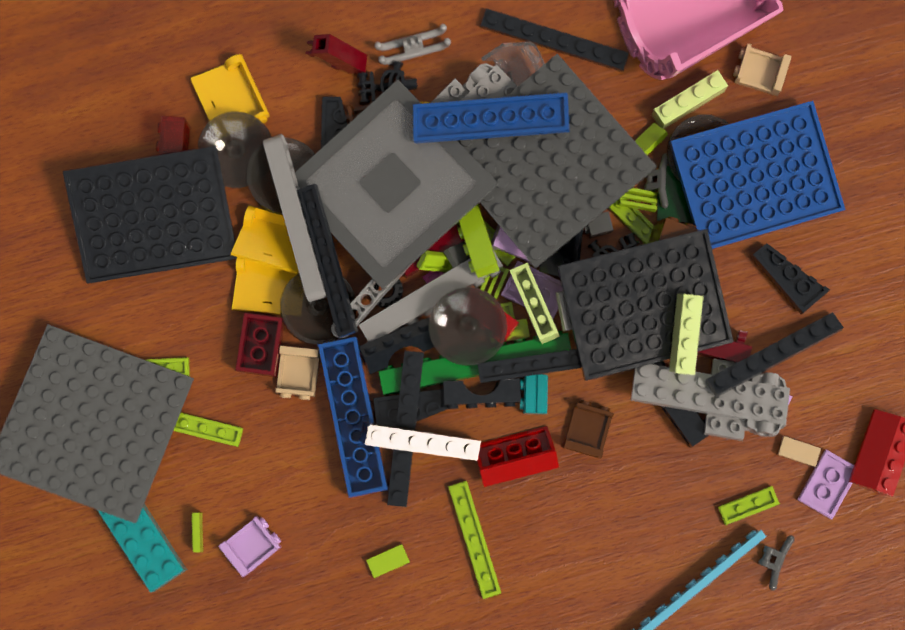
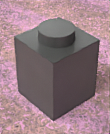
[584,211,614,238]

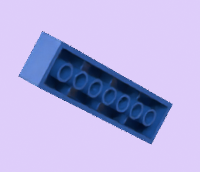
[318,337,388,498]

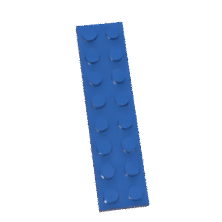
[413,93,570,143]

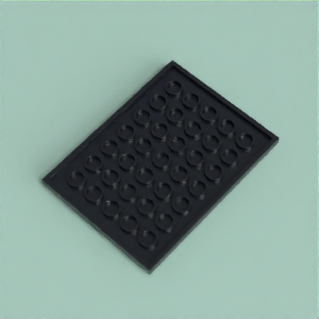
[62,145,237,284]
[557,229,734,381]

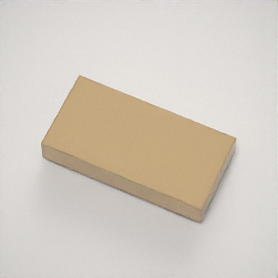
[777,436,821,467]

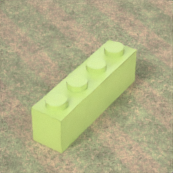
[652,70,728,129]
[510,263,560,344]
[669,294,703,375]

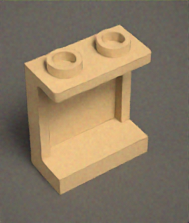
[733,43,792,96]
[275,346,320,400]

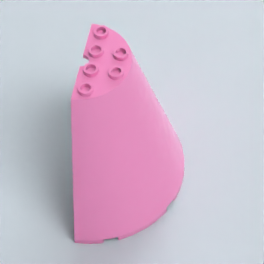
[614,0,783,80]

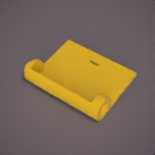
[190,54,270,139]
[231,205,299,274]
[232,257,304,317]

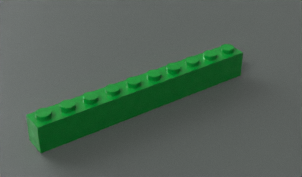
[379,331,571,396]

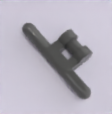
[644,153,670,208]
[758,535,795,591]

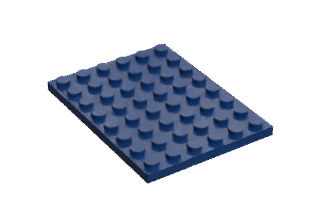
[669,101,846,249]

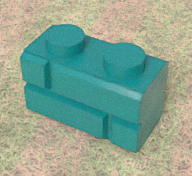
[520,374,548,415]

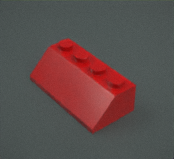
[849,409,905,497]
[477,426,559,487]

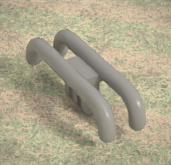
[374,24,451,65]

